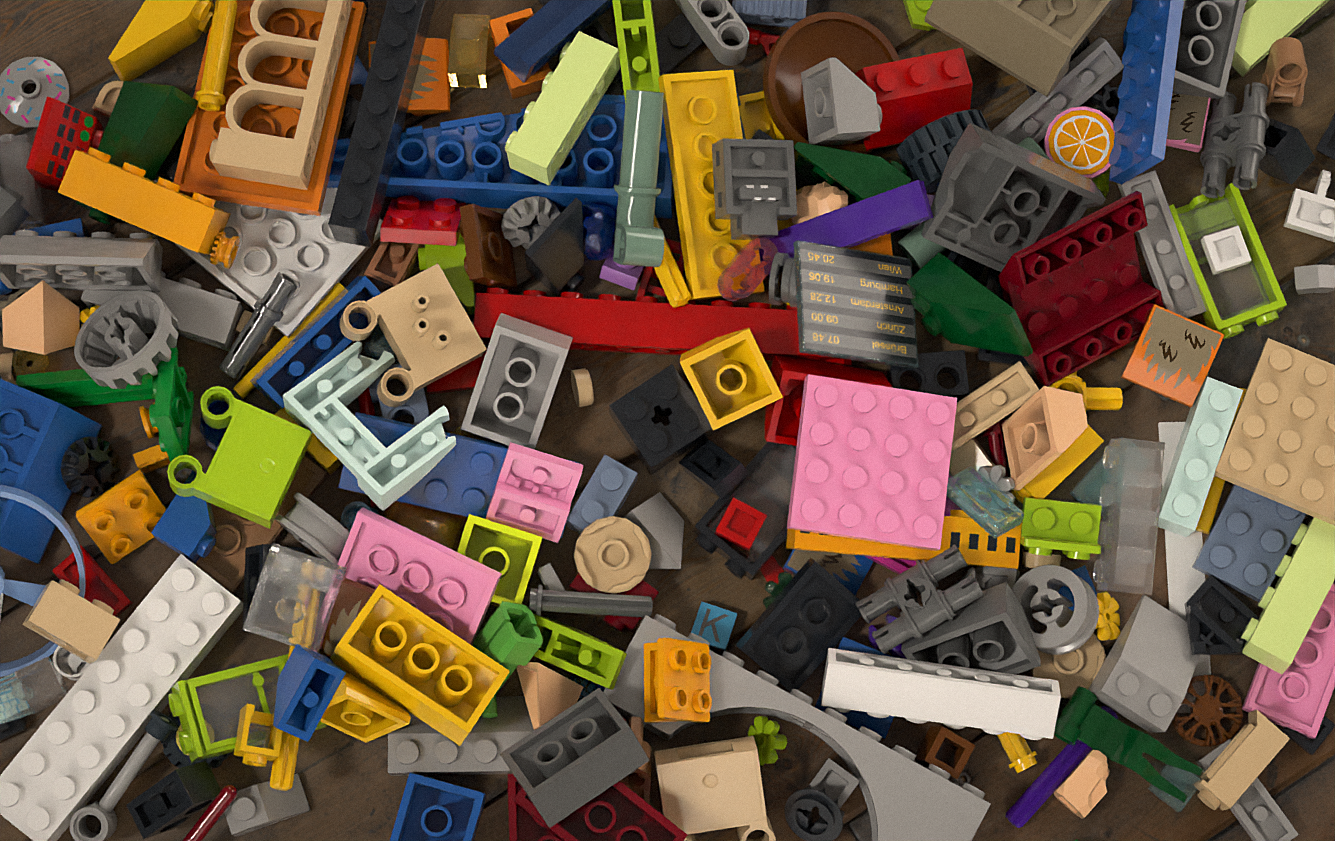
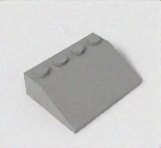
[0,230,163,292]

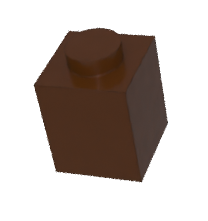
[914,726,976,780]

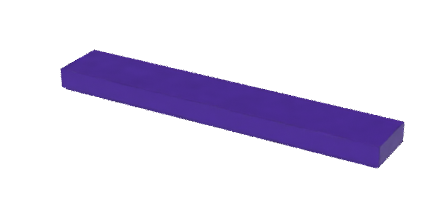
[757,180,933,279]

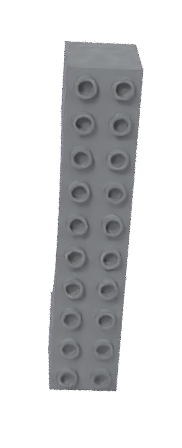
[603,614,991,841]

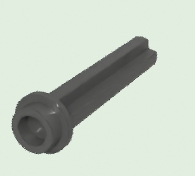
[529,585,653,617]

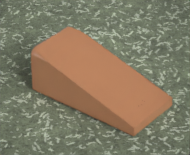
[364,242,424,293]

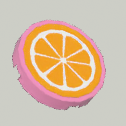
[1044,106,1115,180]

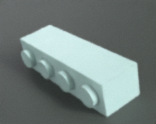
[1151,377,1243,537]

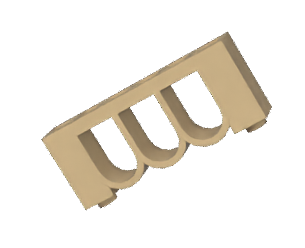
[209,0,353,190]

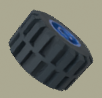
[896,110,991,193]

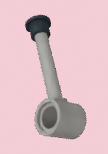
[70,710,178,841]

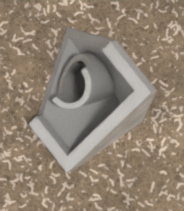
[624,492,684,569]

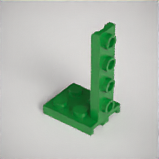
[16,347,194,462]

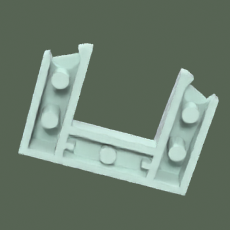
[283,341,456,511]

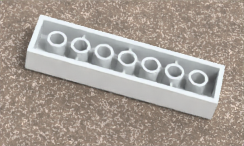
[0,554,243,841]

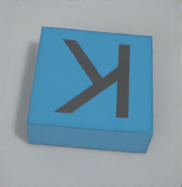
[691,602,737,651]

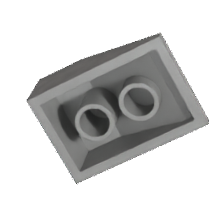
[1088,595,1200,733]

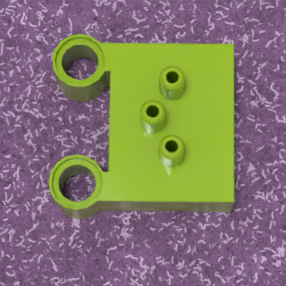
[167,386,312,529]

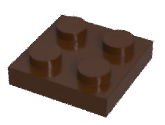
[459,204,518,290]

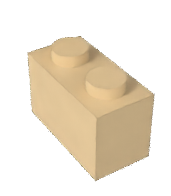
[22,580,120,664]

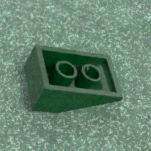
[794,142,911,205]
[906,252,1033,357]

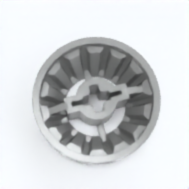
[74,290,178,389]

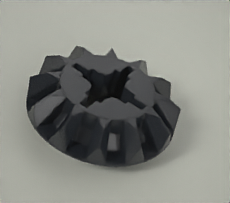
[61,436,120,498]
[784,785,845,841]

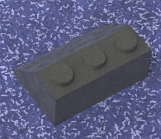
[1172,0,1246,99]
[901,582,1041,675]
[500,688,650,828]

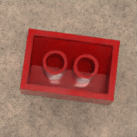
[855,47,973,151]
[764,355,893,446]

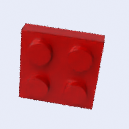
[380,196,466,246]

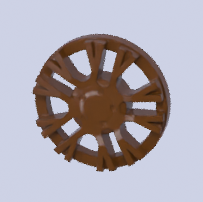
[1172,675,1243,747]

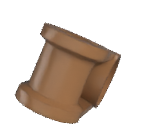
[1261,37,1308,107]

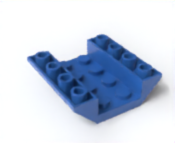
[0,379,103,564]

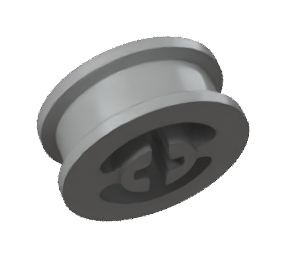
[275,492,350,569]
[1012,565,1099,655]

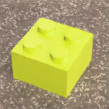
[457,514,543,607]

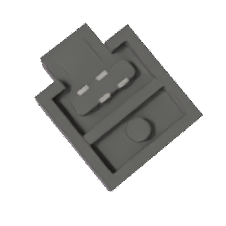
[712,138,797,240]

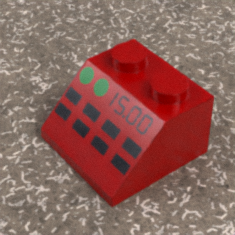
[26,97,105,192]

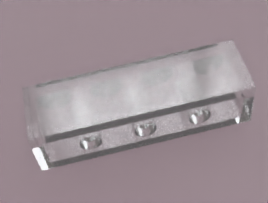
[1093,438,1165,595]

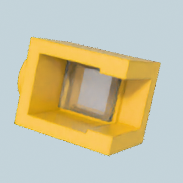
[234,703,283,767]

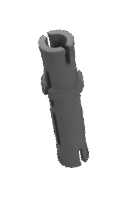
[219,272,299,379]

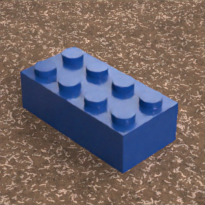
[390,773,487,841]

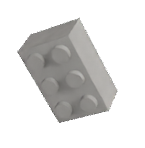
[461,313,573,450]

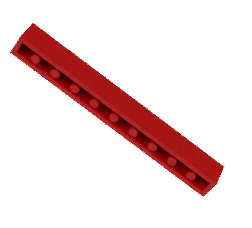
[474,288,852,365]

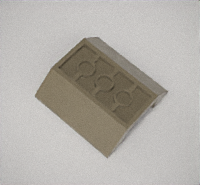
[925,0,1124,97]

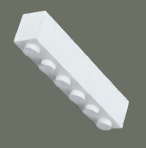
[821,648,1061,740]

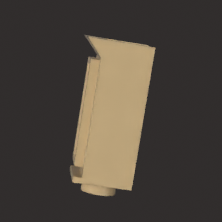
[1193,709,1290,811]

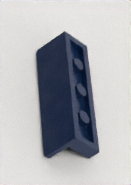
[494,0,613,83]

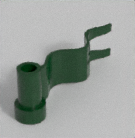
[1054,686,1203,803]

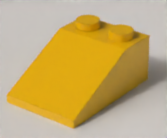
[108,0,215,82]

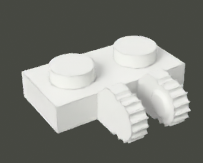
[1284,170,1335,242]

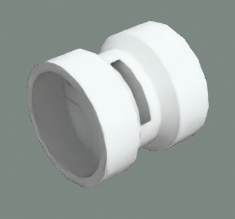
[53,646,92,681]

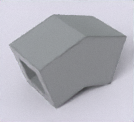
[1294,265,1335,295]

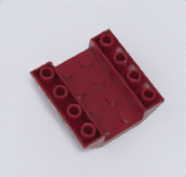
[999,191,1164,386]

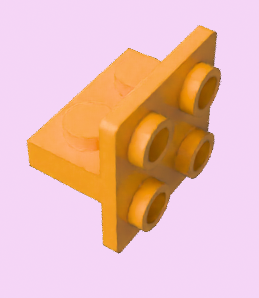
[76,469,166,564]
[644,638,712,723]

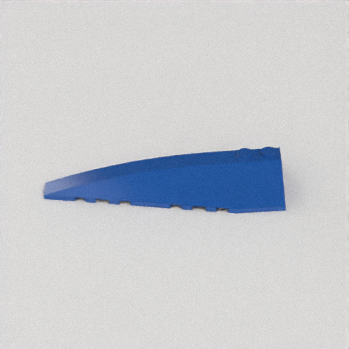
[327,95,674,218]

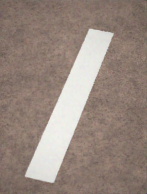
[1158,422,1212,713]

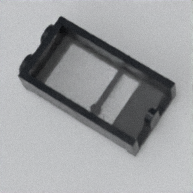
[693,442,797,580]

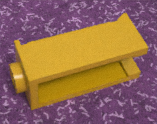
[1011,425,1104,504]

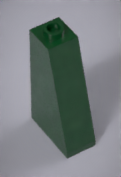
[77,81,198,224]

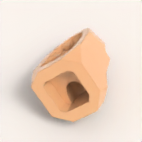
[791,182,848,225]
[1053,750,1110,819]

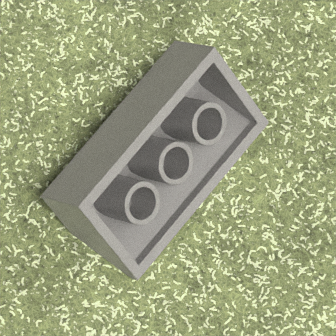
[388,696,535,776]

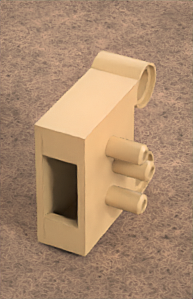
[339,264,487,407]
[653,736,776,841]

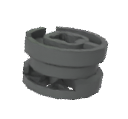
[769,252,798,308]

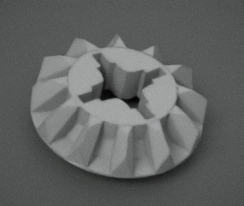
[501,196,560,249]

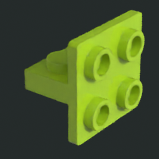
[1020,497,1102,560]

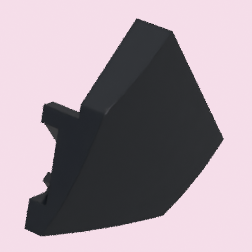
[1184,575,1259,655]

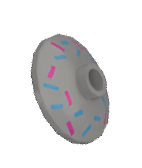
[0,57,70,128]

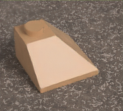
[1002,386,1088,490]

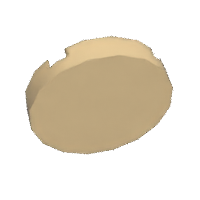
[574,516,652,594]
[1030,628,1106,699]

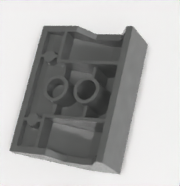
[921,123,1106,272]

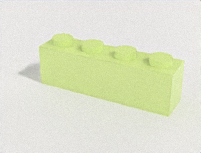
[1232,0,1329,77]
[505,31,620,185]
[1241,517,1335,674]

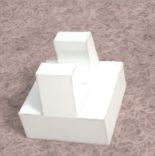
[1200,226,1251,275]

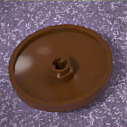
[763,12,900,154]

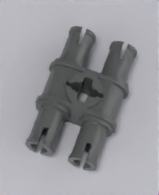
[1200,82,1270,198]
[855,544,985,654]

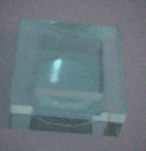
[1147,764,1201,813]

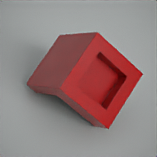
[715,497,767,551]

